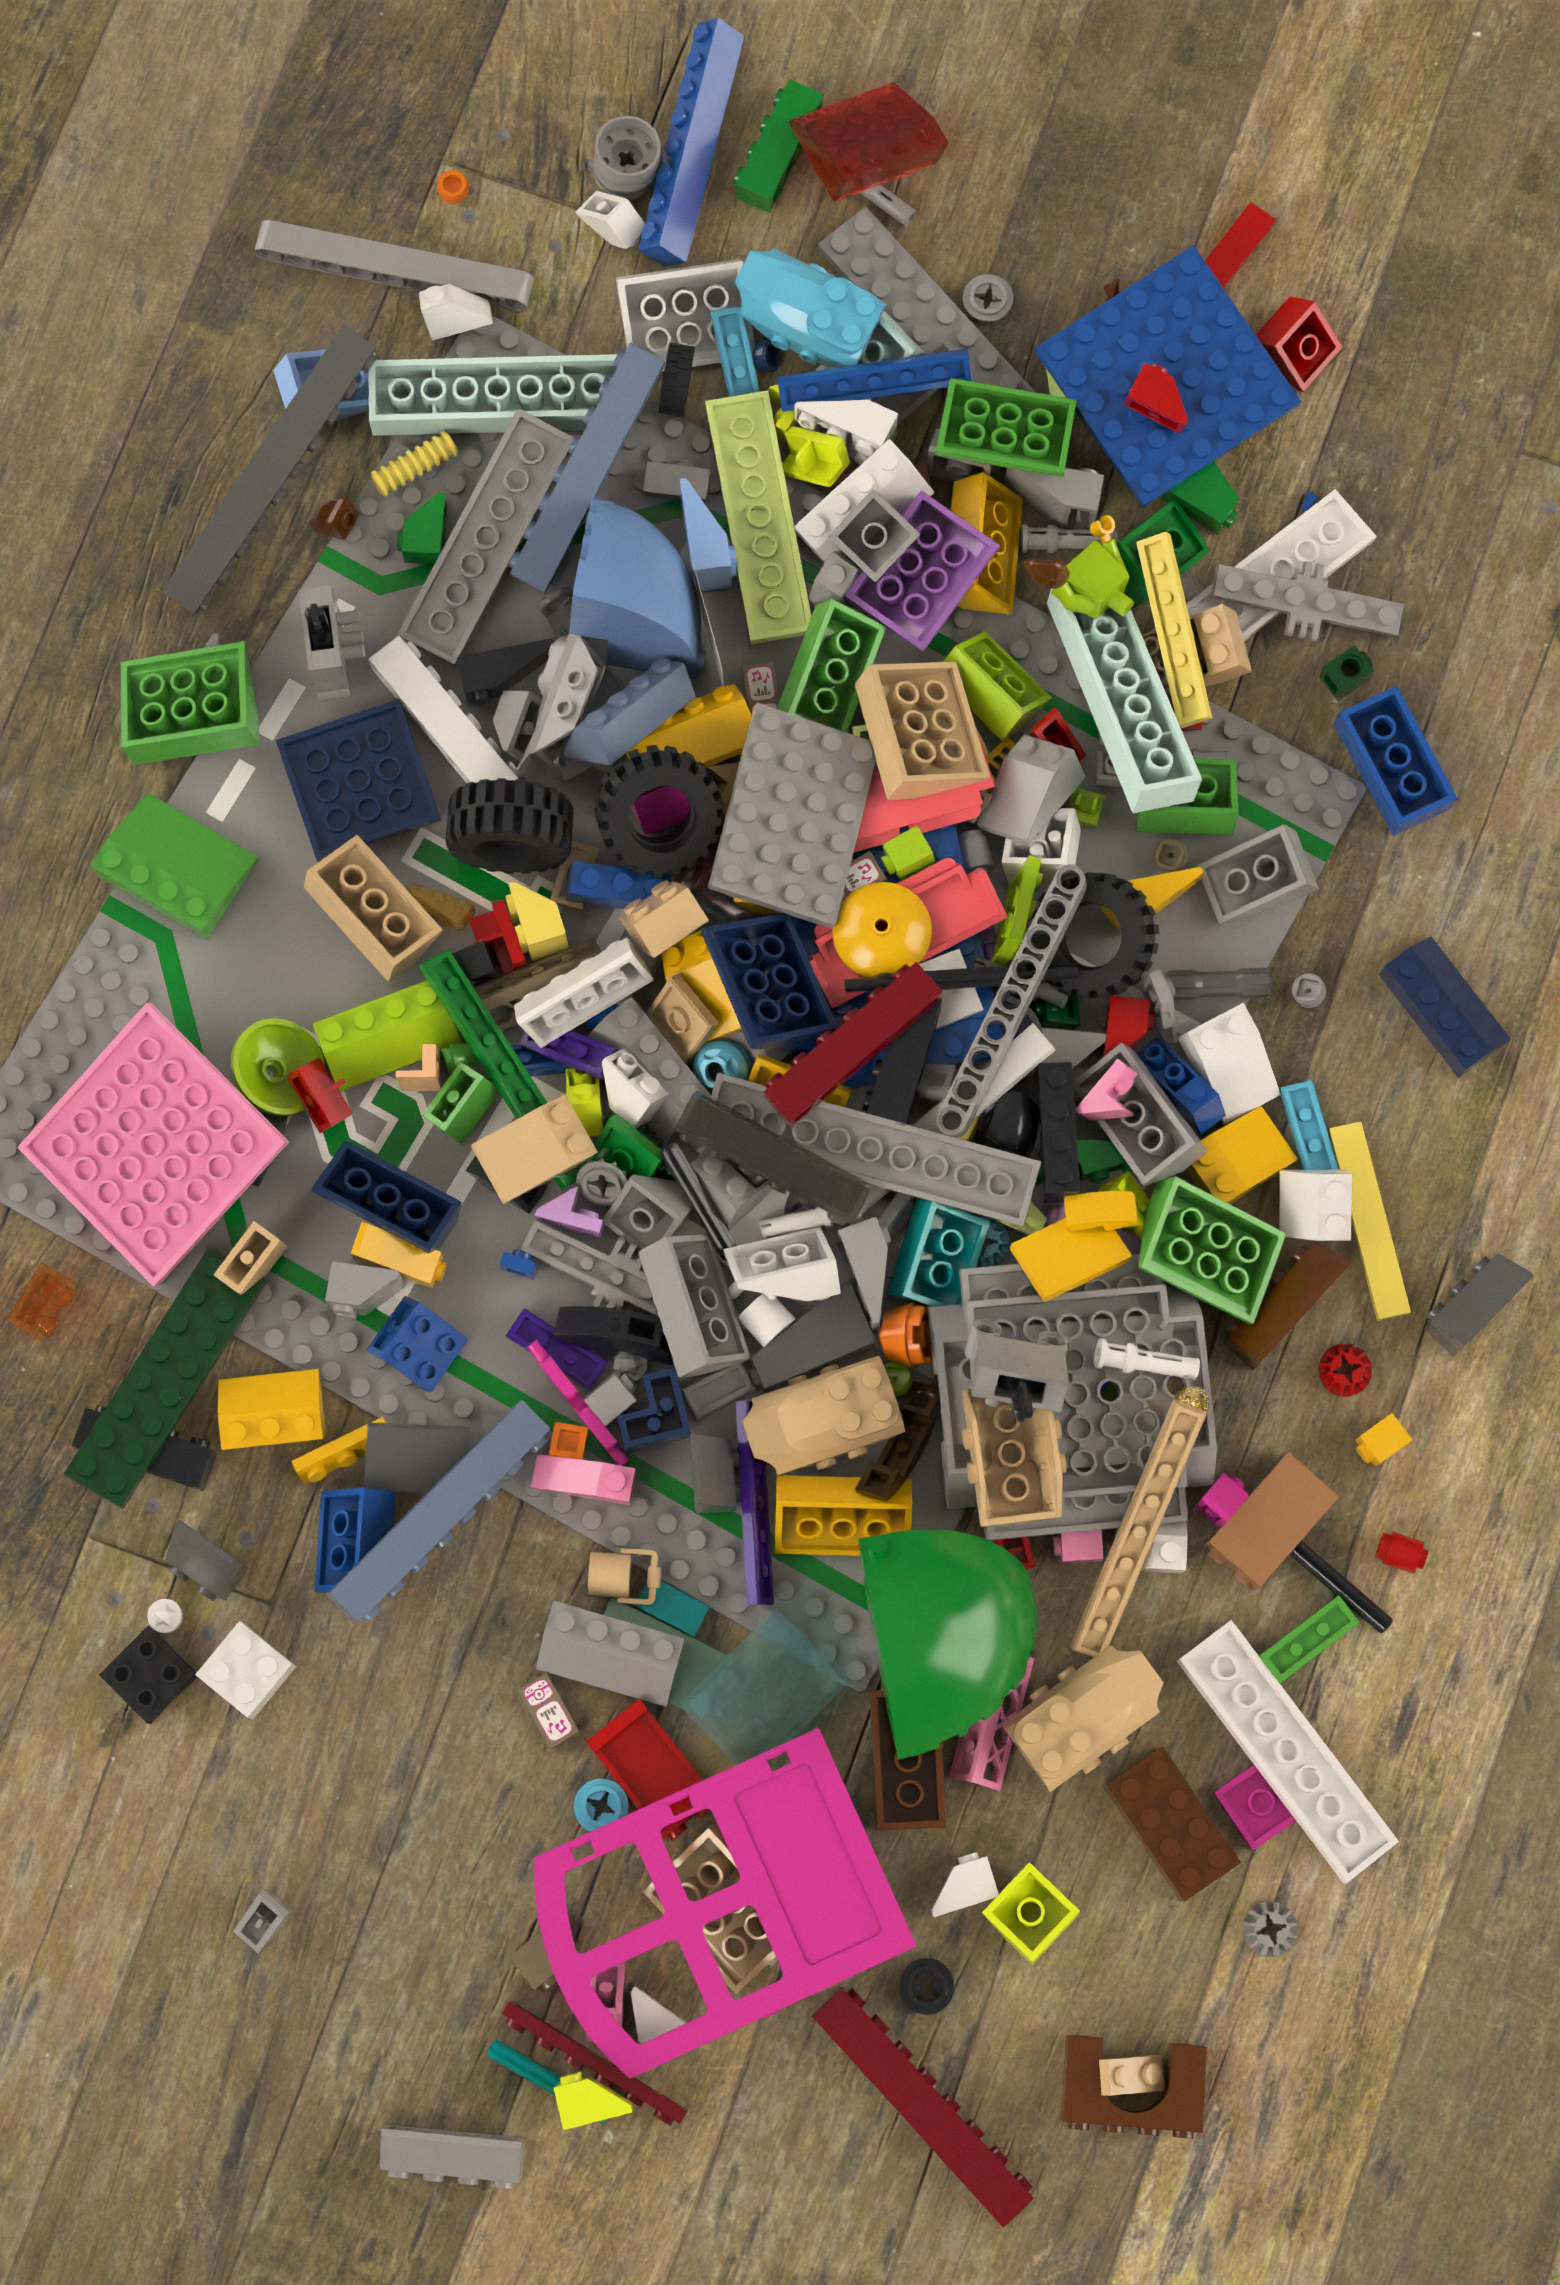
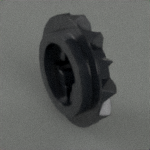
[899,1958,954,2015]

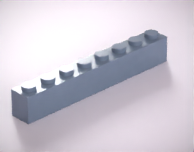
[508,343,665,595]
[326,1400,551,1624]

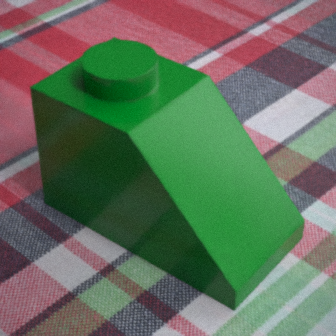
[397,492,448,564]

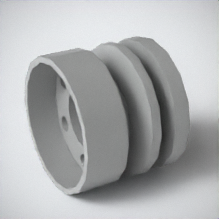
[593,116,661,201]

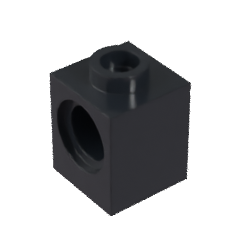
[452,940,504,988]

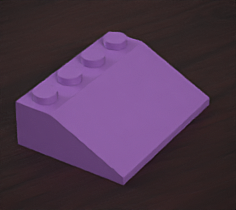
[845,490,1000,652]

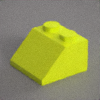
[982,1862,1080,1965]
[554,2072,634,2130]

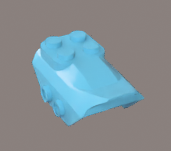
[734,248,887,368]

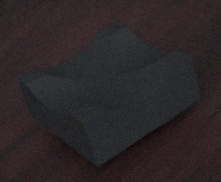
[99,1626,197,1724]

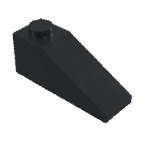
[457,638,554,705]

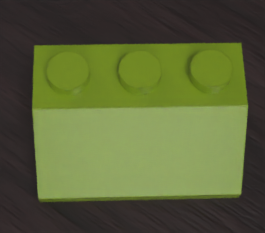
[943,631,1052,740]

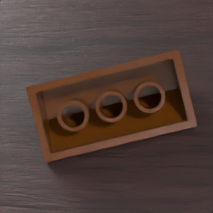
[1223,1242,1351,1370]

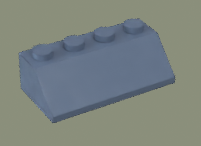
[563,659,696,765]

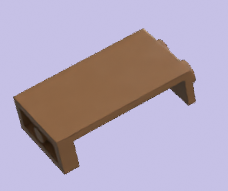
[1205,1452,1339,1590]

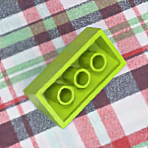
[312,980,462,1092]

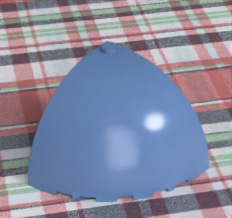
[569,497,706,680]

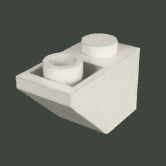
[602,1049,669,1129]

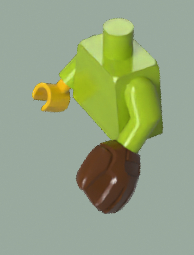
[1024,515,1134,618]

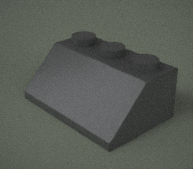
[1424,1253,1534,1356]

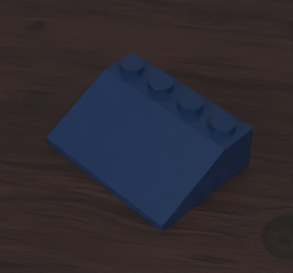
[701,913,838,1052]

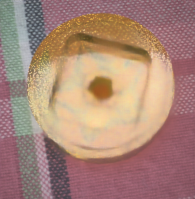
[1174,1386,1209,1413]

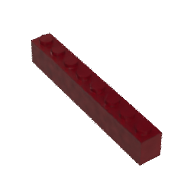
[812,1987,1034,2228]

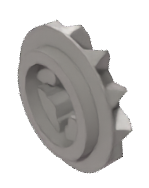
[963,274,1013,324]
[576,1157,628,1206]
[1242,1901,1298,1957]

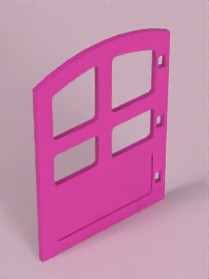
[534,1728,917,2079]

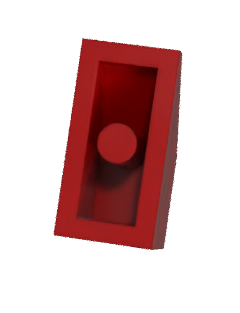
[1123,363,1188,434]
[1101,995,1155,1059]

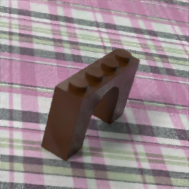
[1060,2035,1207,2139]

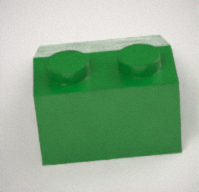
[1116,498,1210,609]

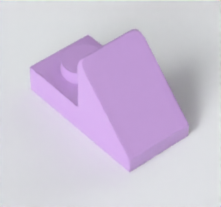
[535,1186,604,1238]

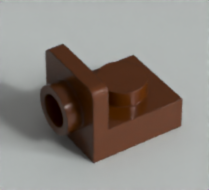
[310,497,360,540]

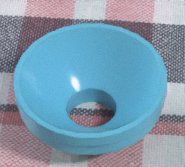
[693,1039,752,1095]

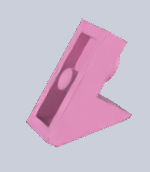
[1075,1059,1138,1121]

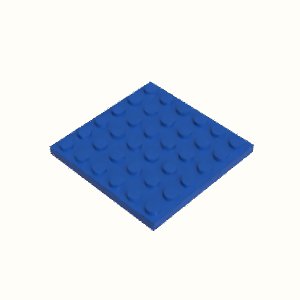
[1035,245,1301,508]

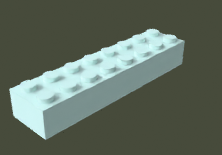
[369,354,617,436]
[1047,589,1202,813]

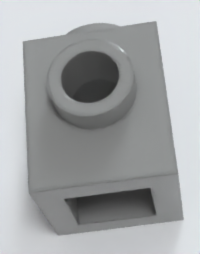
[584,1370,639,1426]

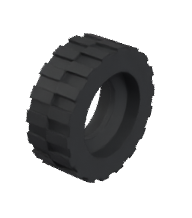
[658,342,695,417]

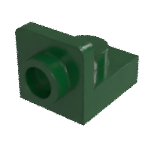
[1029,995,1081,1030]

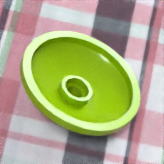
[230,1018,325,1116]

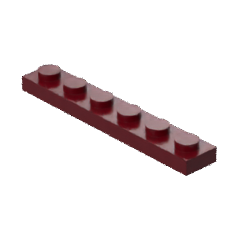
[502,2001,688,2126]

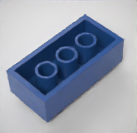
[1334,686,1457,836]

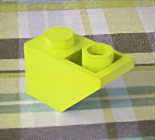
[566,1068,603,1136]

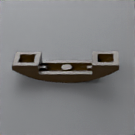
[855,1381,941,1501]

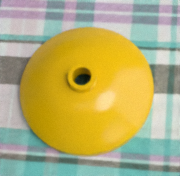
[832,882,932,978]

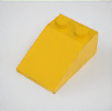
[661,926,742,1044]
[1186,1106,1299,1205]

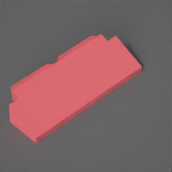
[853,736,995,853]
[808,858,1008,1009]

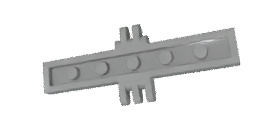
[1211,561,1404,642]
[520,1220,659,1317]

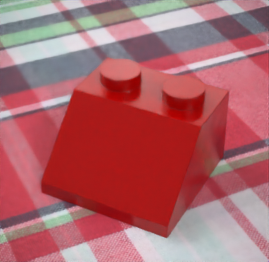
[1256,296,1343,392]

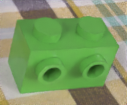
[422,1062,499,1145]

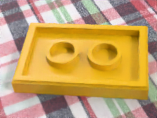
[1010,1218,1132,1303]

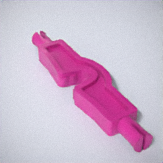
[526,1340,630,1466]

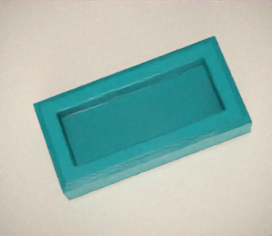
[634,1581,710,1638]

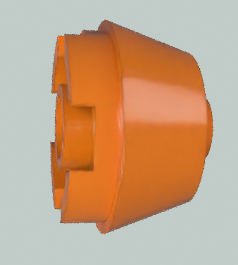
[879,1301,932,1369]

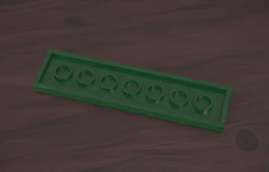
[64,1247,267,1510]

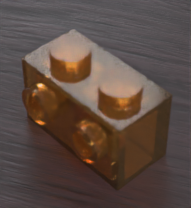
[6,1262,77,1342]

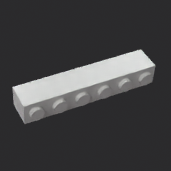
[369,636,521,783]

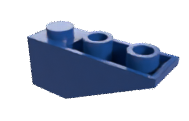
[1136,1036,1226,1135]

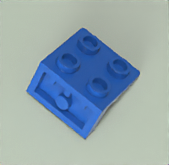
[367,1296,467,1392]

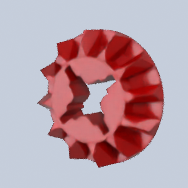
[1318,1344,1372,1397]

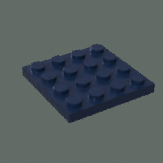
[276,699,441,862]

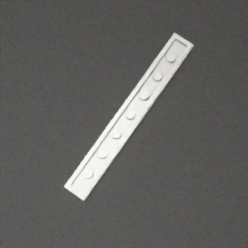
[830,1023,1056,1222]

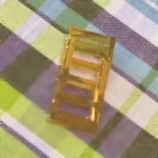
[406,883,476,932]

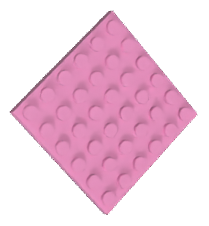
[17,1003,289,1287]

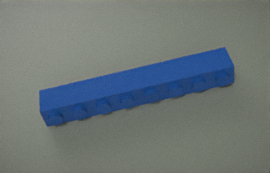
[638,18,744,267]

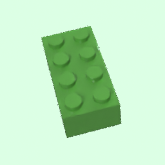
[777,599,886,733]

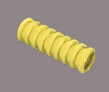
[371,430,458,497]

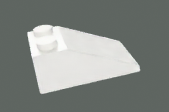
[1178,1003,1281,1125]
[723,1226,841,1301]

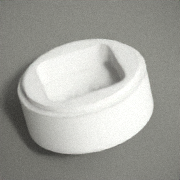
[147,1599,183,1634]

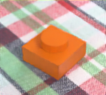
[549,1422,589,1460]

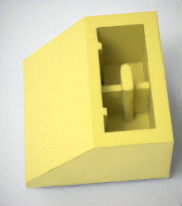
[505,882,569,961]

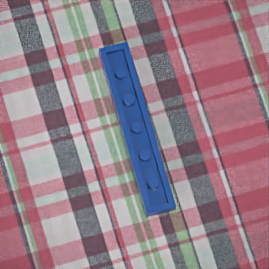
[777,348,972,412]

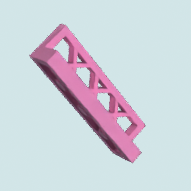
[949,1657,1034,1791]

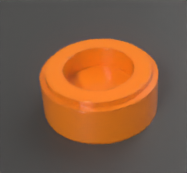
[437,170,469,204]

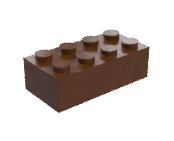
[869,1690,946,1831]
[1103,1746,1241,1902]

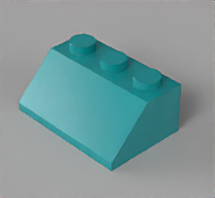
[887,1199,990,1309]

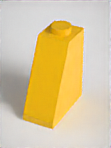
[351,1222,447,1289]

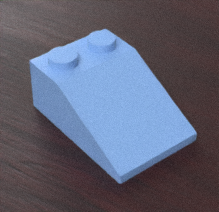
[273,349,376,421]
[680,478,737,592]

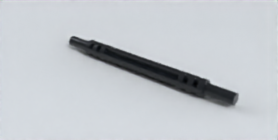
[844,964,1078,992]

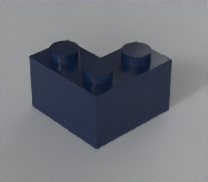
[617,1367,691,1454]

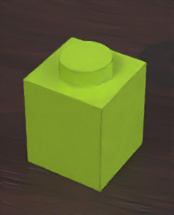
[881,826,935,881]

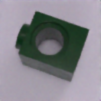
[1319,645,1374,701]

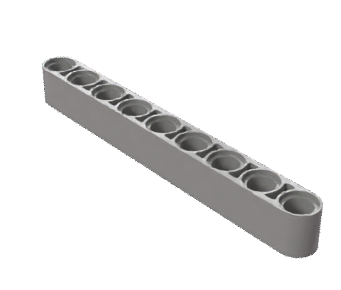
[254,220,534,311]
[936,864,1087,1138]

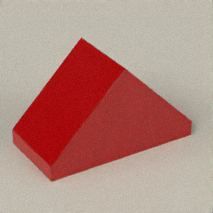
[1030,708,1086,762]

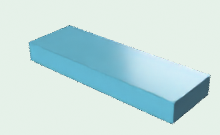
[710,305,760,397]
[1279,1079,1339,1170]

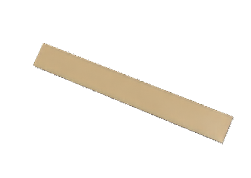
[1070,1399,1207,1657]

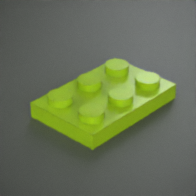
[991,855,1043,966]

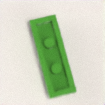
[1259,1595,1360,1683]

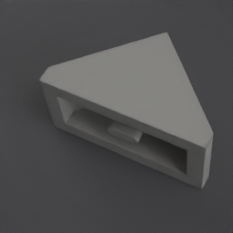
[233,1890,295,1954]

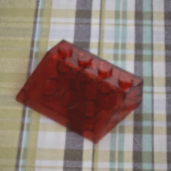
[789,82,949,202]

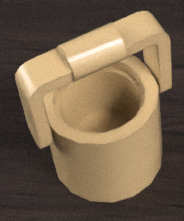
[588,1548,661,1605]

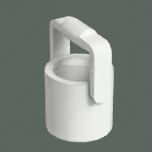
[728,1281,796,1348]

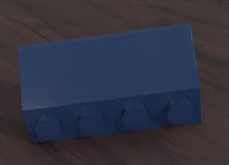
[1379,937,1511,1078]
[311,1140,462,1254]

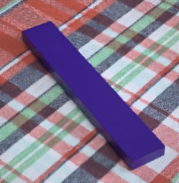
[736,1400,774,1606]

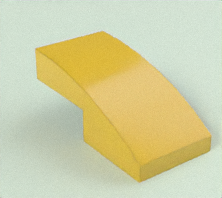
[1064,1191,1139,1232]

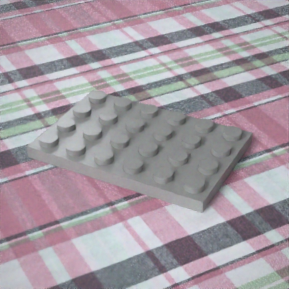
[708,702,876,929]

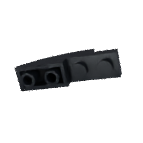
[553,1306,674,1366]

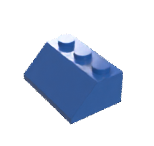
[314,1488,395,1593]

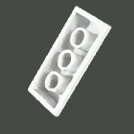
[794,439,934,564]
[514,937,654,1048]

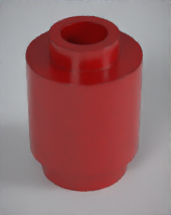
[1375,1532,1428,1574]

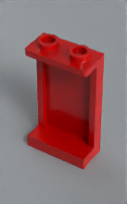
[586,1699,711,1841]

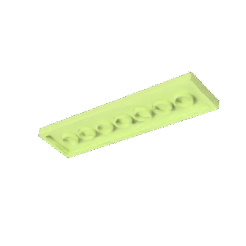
[705,390,812,645]

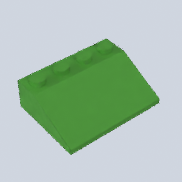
[935,378,1077,477]
[121,641,259,765]
[90,794,259,940]
[1138,1176,1286,1325]

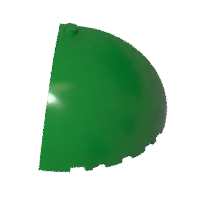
[858,1529,1038,1760]

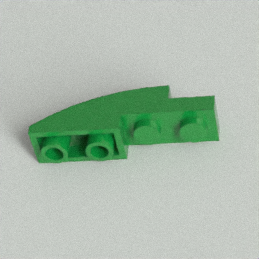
[1035,1140,1133,1187]

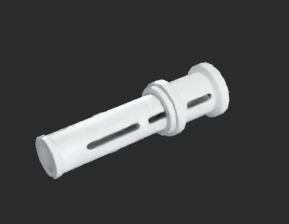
[1094,1338,1200,1380]

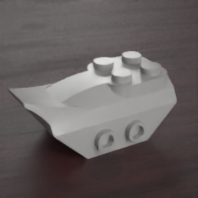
[516,634,621,783]

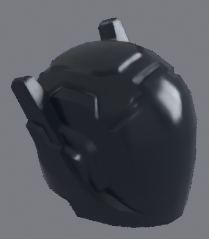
[974,1091,1039,1158]

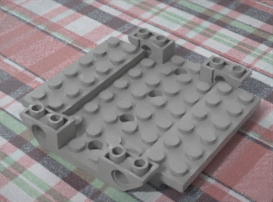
[927,1254,1217,1540]

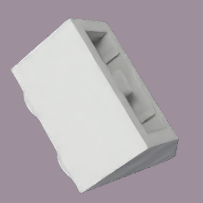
[794,400,898,465]

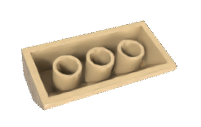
[304,835,443,982]

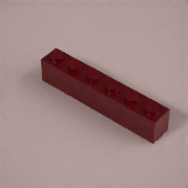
[763,962,943,1128]

